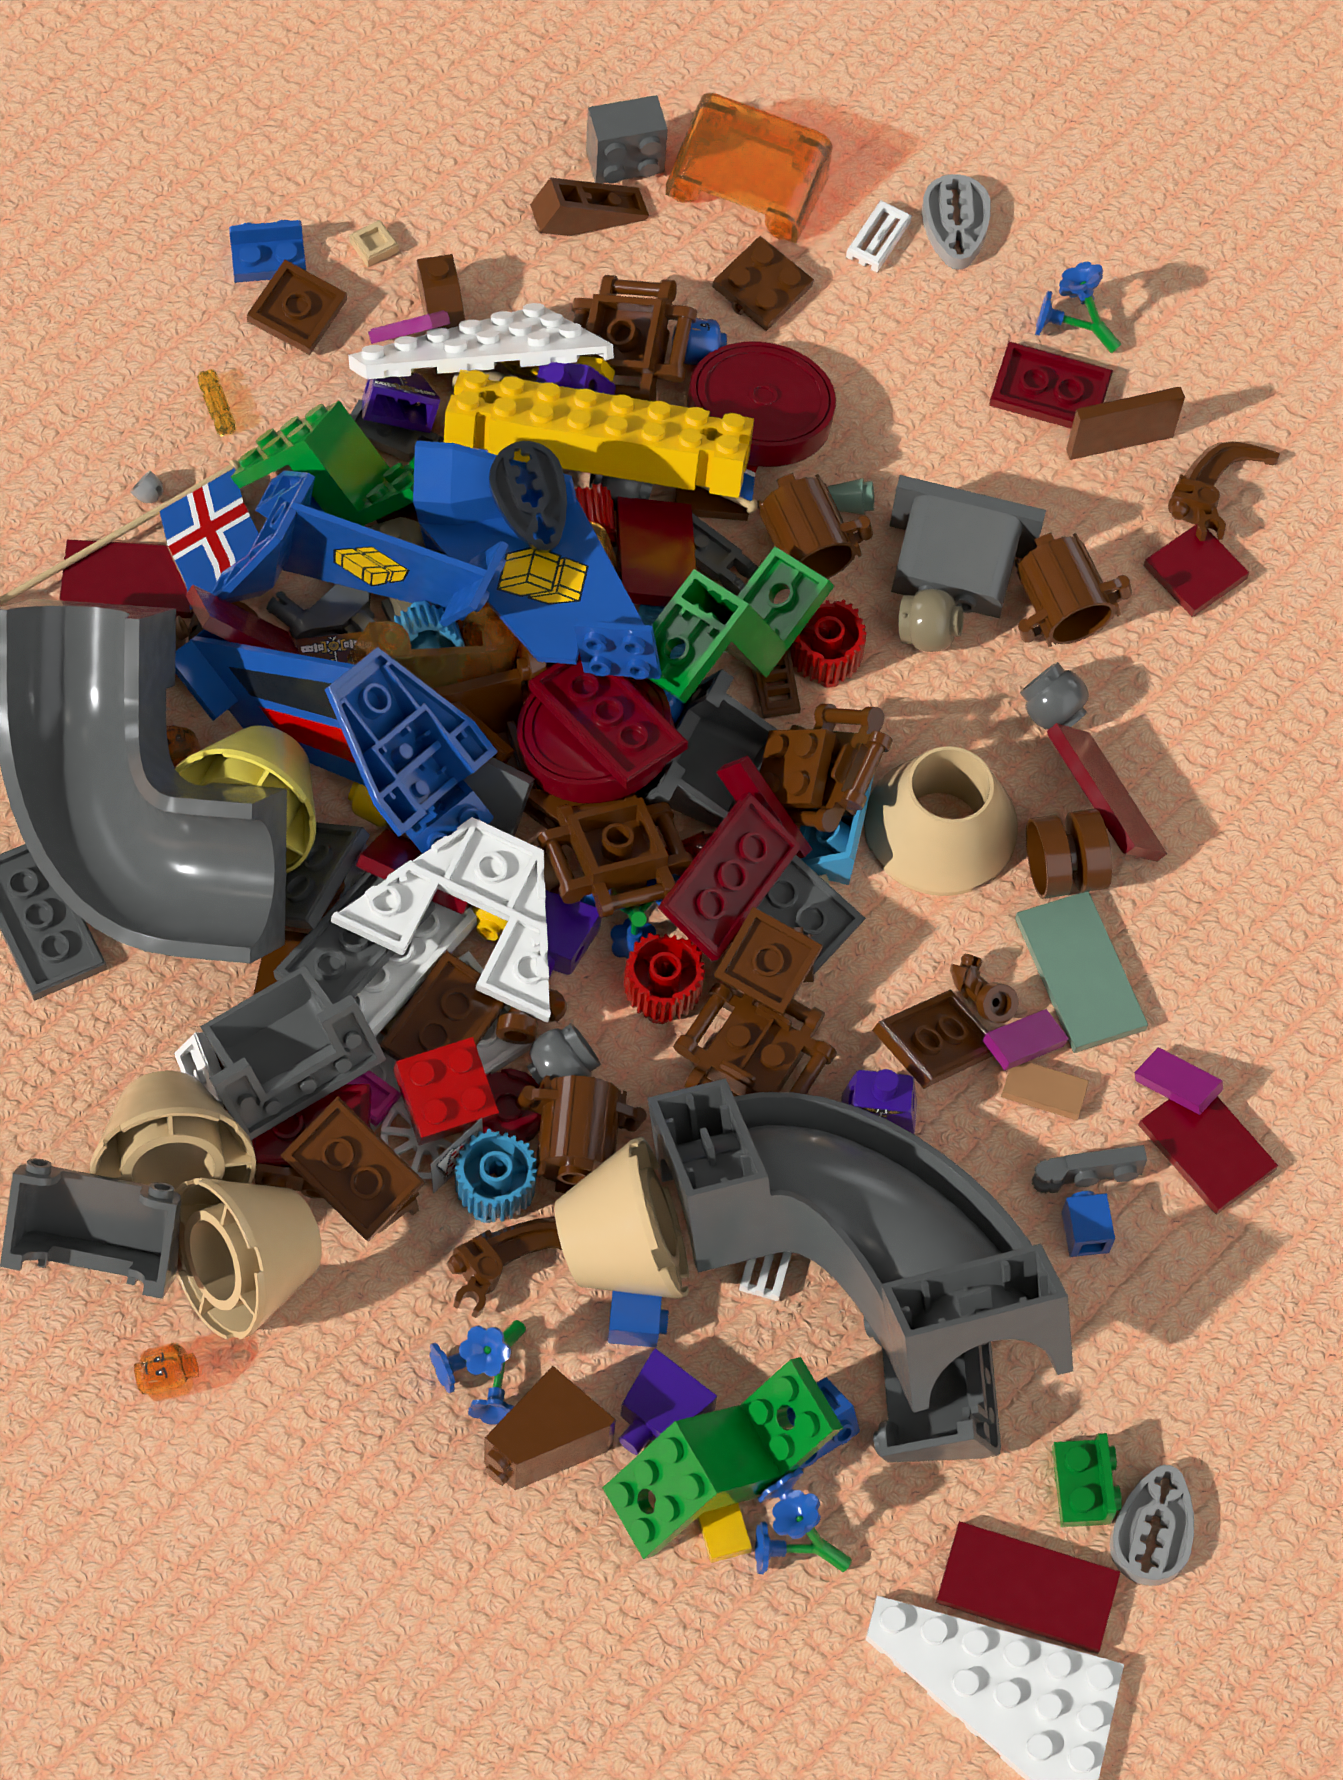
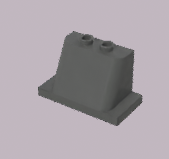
[890,475,1046,619]
[635,669,777,828]
[200,965,387,1140]

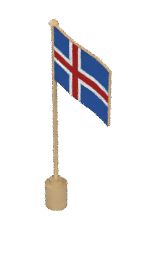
[0,460,259,613]

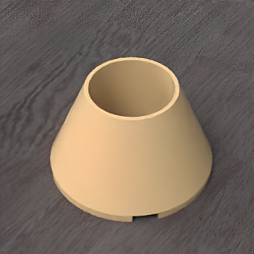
[864,746,1018,896]
[90,1070,256,1191]
[555,1137,689,1299]
[175,1178,322,1340]

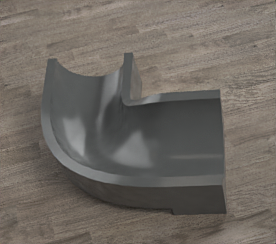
[0,599,287,964]
[647,1078,1073,1413]

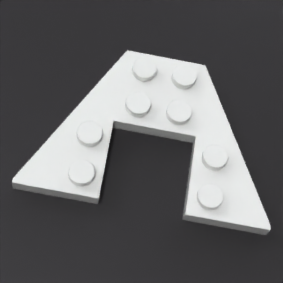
[331,817,551,1023]

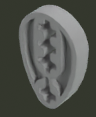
[922,174,991,269]
[1110,1465,1194,1586]

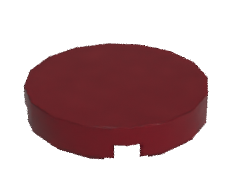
[483,1068,541,1143]

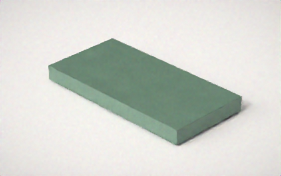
[1015,892,1148,1053]

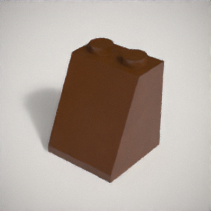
[484,1366,616,1490]

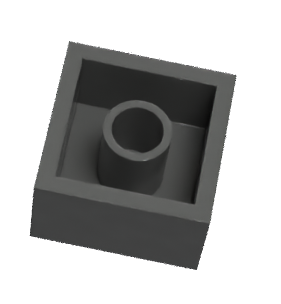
[586,95,668,183]

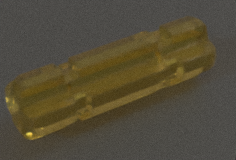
[197,369,236,436]

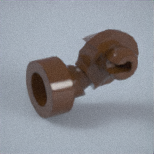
[950,953,1018,1023]
[496,989,567,1045]

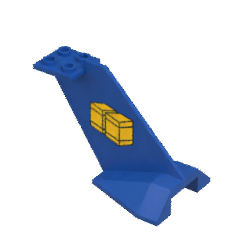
[413,441,661,679]
[211,470,508,627]

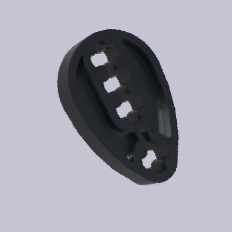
[489,441,567,553]

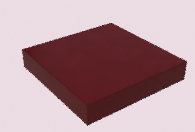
[1143,524,1250,617]

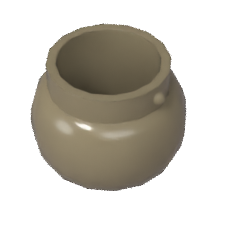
[899,589,964,652]

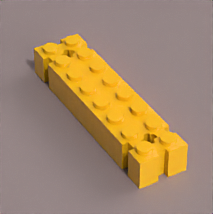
[444,369,754,498]

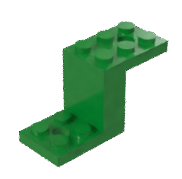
[231,401,415,526]
[647,546,835,703]
[603,1357,843,1559]

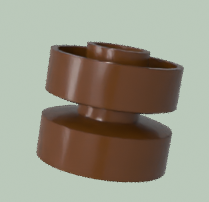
[1026,808,1112,899]

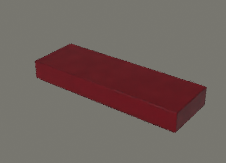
[716,756,812,859]

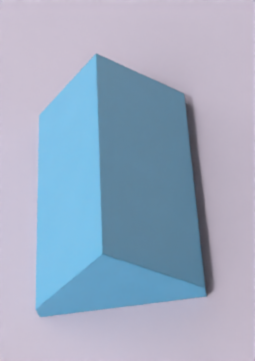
[800,773,875,885]

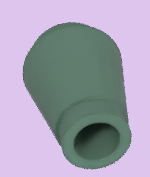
[827,478,874,515]

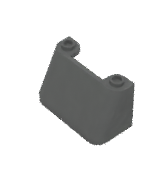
[0,1159,181,1299]
[864,1317,1001,1463]

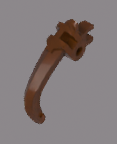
[1168,441,1280,541]
[447,1218,562,1318]

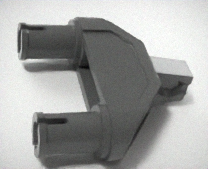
[266,584,383,648]

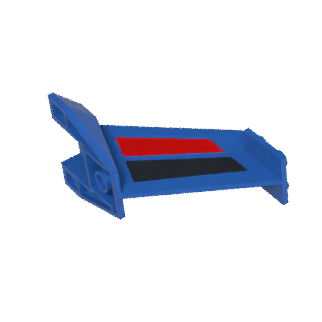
[175,629,497,837]

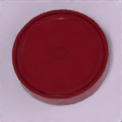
[687,341,836,467]
[517,677,674,803]

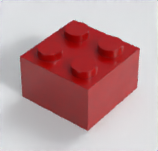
[393,1037,499,1146]

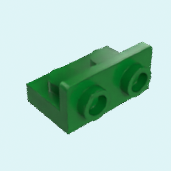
[1052,1433,1122,1527]

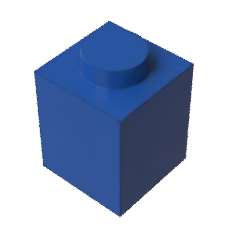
[1061,1191,1115,1257]
[608,1291,669,1348]

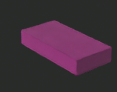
[368,310,450,344]
[983,1009,1069,1071]
[1134,1047,1223,1115]

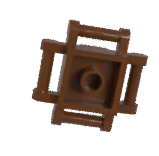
[572,275,698,402]
[784,703,893,832]
[537,792,694,918]
[673,983,837,1096]

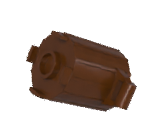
[757,473,873,579]
[1015,532,1132,647]
[515,1075,647,1193]

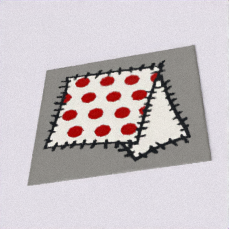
[430,1118,483,1193]

